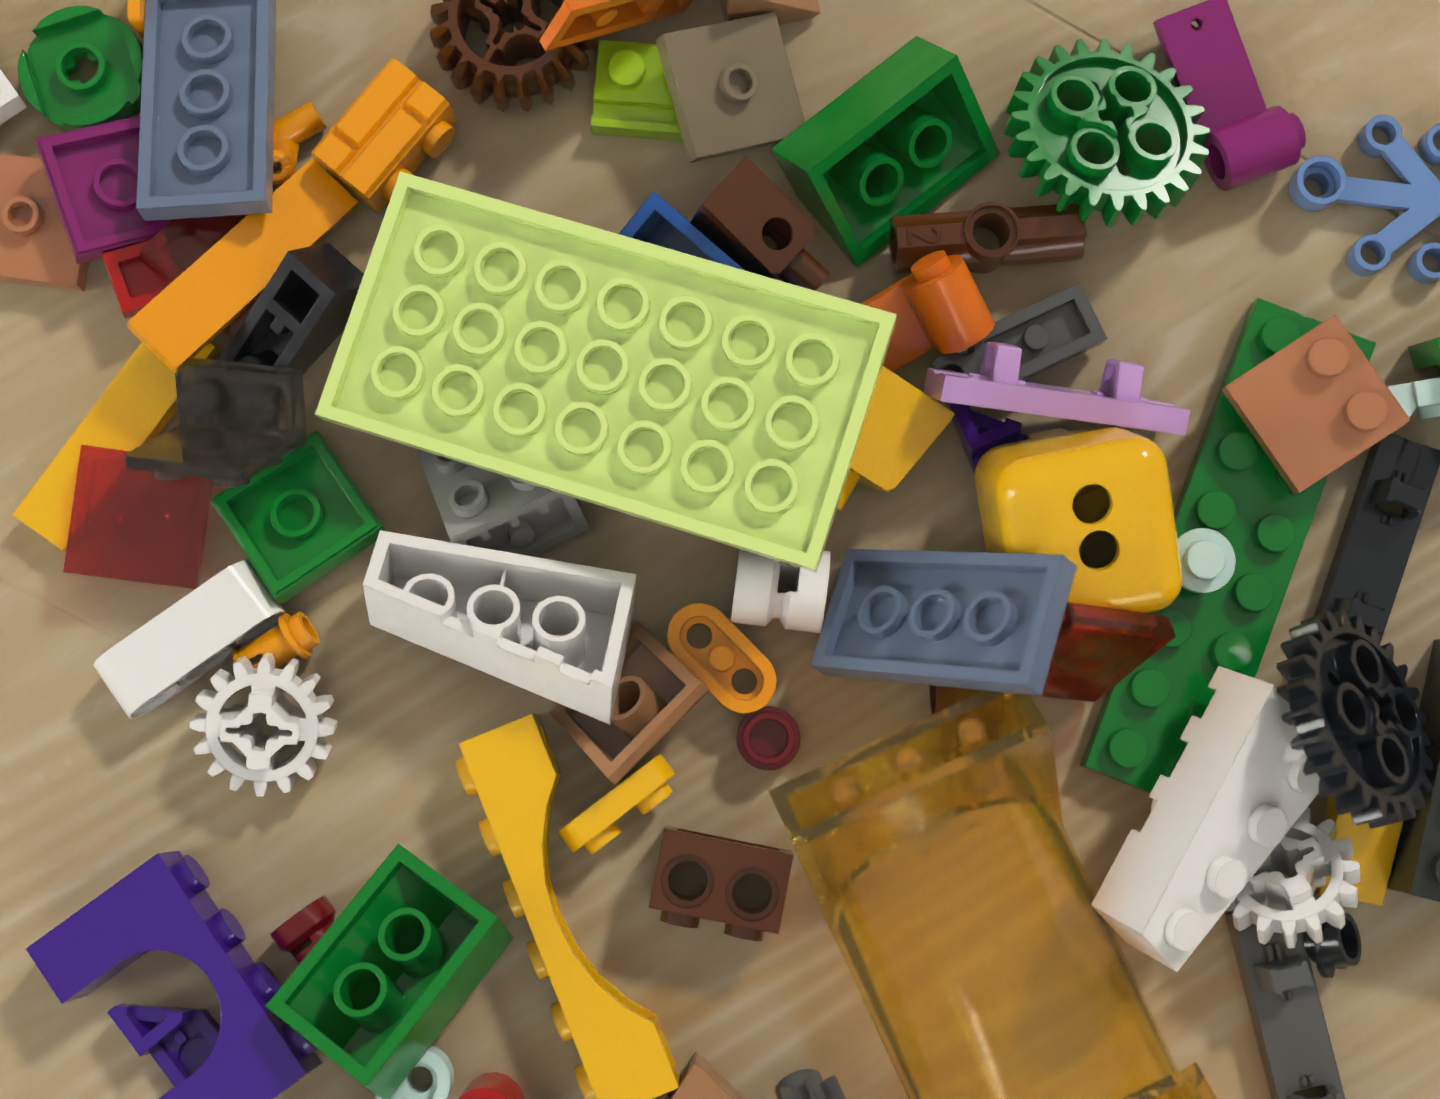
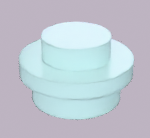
[1177,528,1236,593]

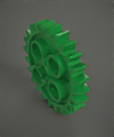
[1004,38,1210,227]

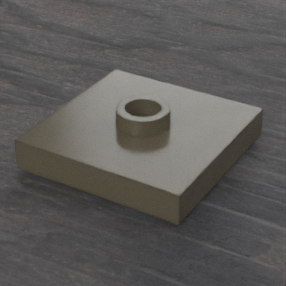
[655,12,805,163]

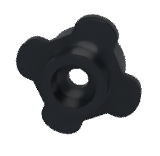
[1303,913,1362,978]

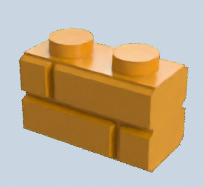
[311,58,457,214]

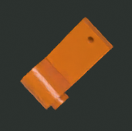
[861,250,995,372]

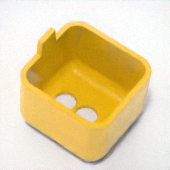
[975,424,1183,630]

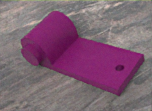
[1153,0,1306,191]

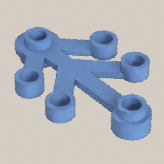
[1289,115,1440,284]

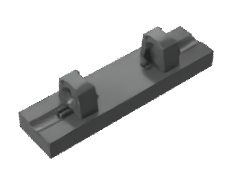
[1225,911,1345,1099]

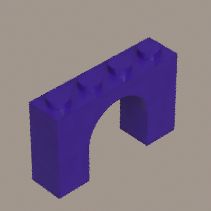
[26,851,322,1099]

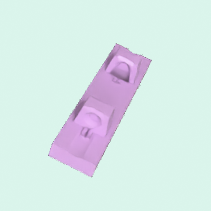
[923,342,1191,435]

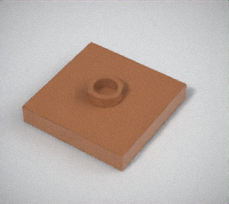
[0,153,89,291]

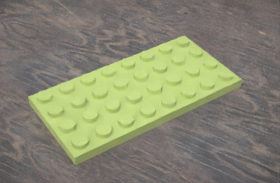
[315,171,897,573]

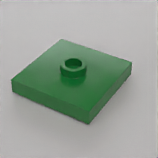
[210,430,386,605]

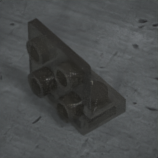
[125,358,307,488]

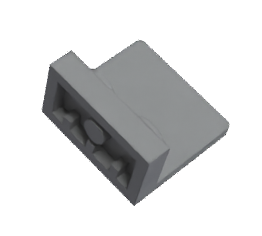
[418,450,591,556]

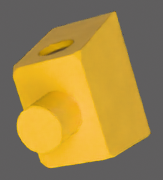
[837,366,955,511]

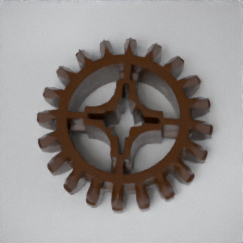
[430,0,597,113]

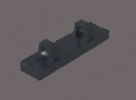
[1313,433,1440,643]

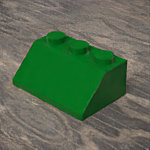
[771,36,1000,267]
[266,844,514,1099]

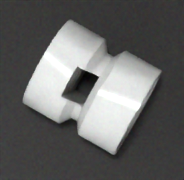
[731,549,831,634]

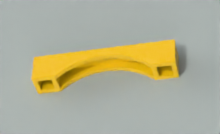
[455,714,680,1099]

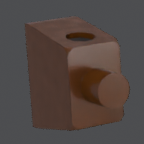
[691,156,830,291]

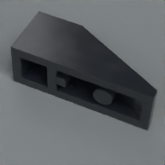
[197,243,364,436]

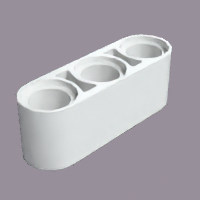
[93,560,286,719]

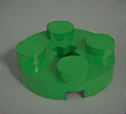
[18,6,143,132]

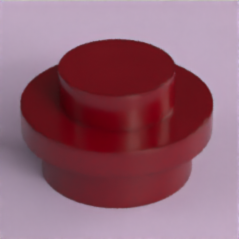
[736,706,801,771]

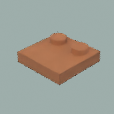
[1222,314,1411,495]

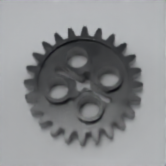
[1276,610,1435,828]

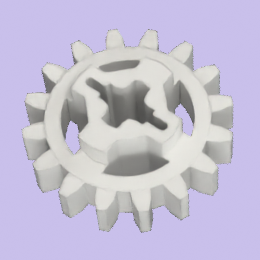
[190,652,338,797]
[1226,808,1361,948]

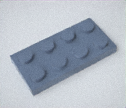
[136,0,276,221]
[810,549,1077,696]

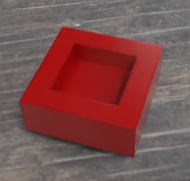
[102,236,178,319]

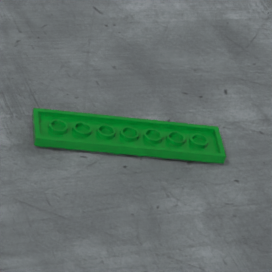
[1080,298,1376,793]

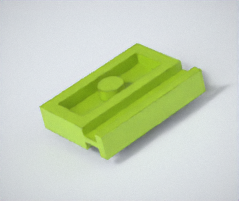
[590,39,683,142]

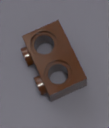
[648,825,794,941]

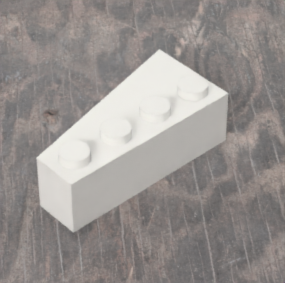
[363,530,636,725]
[1091,666,1320,972]

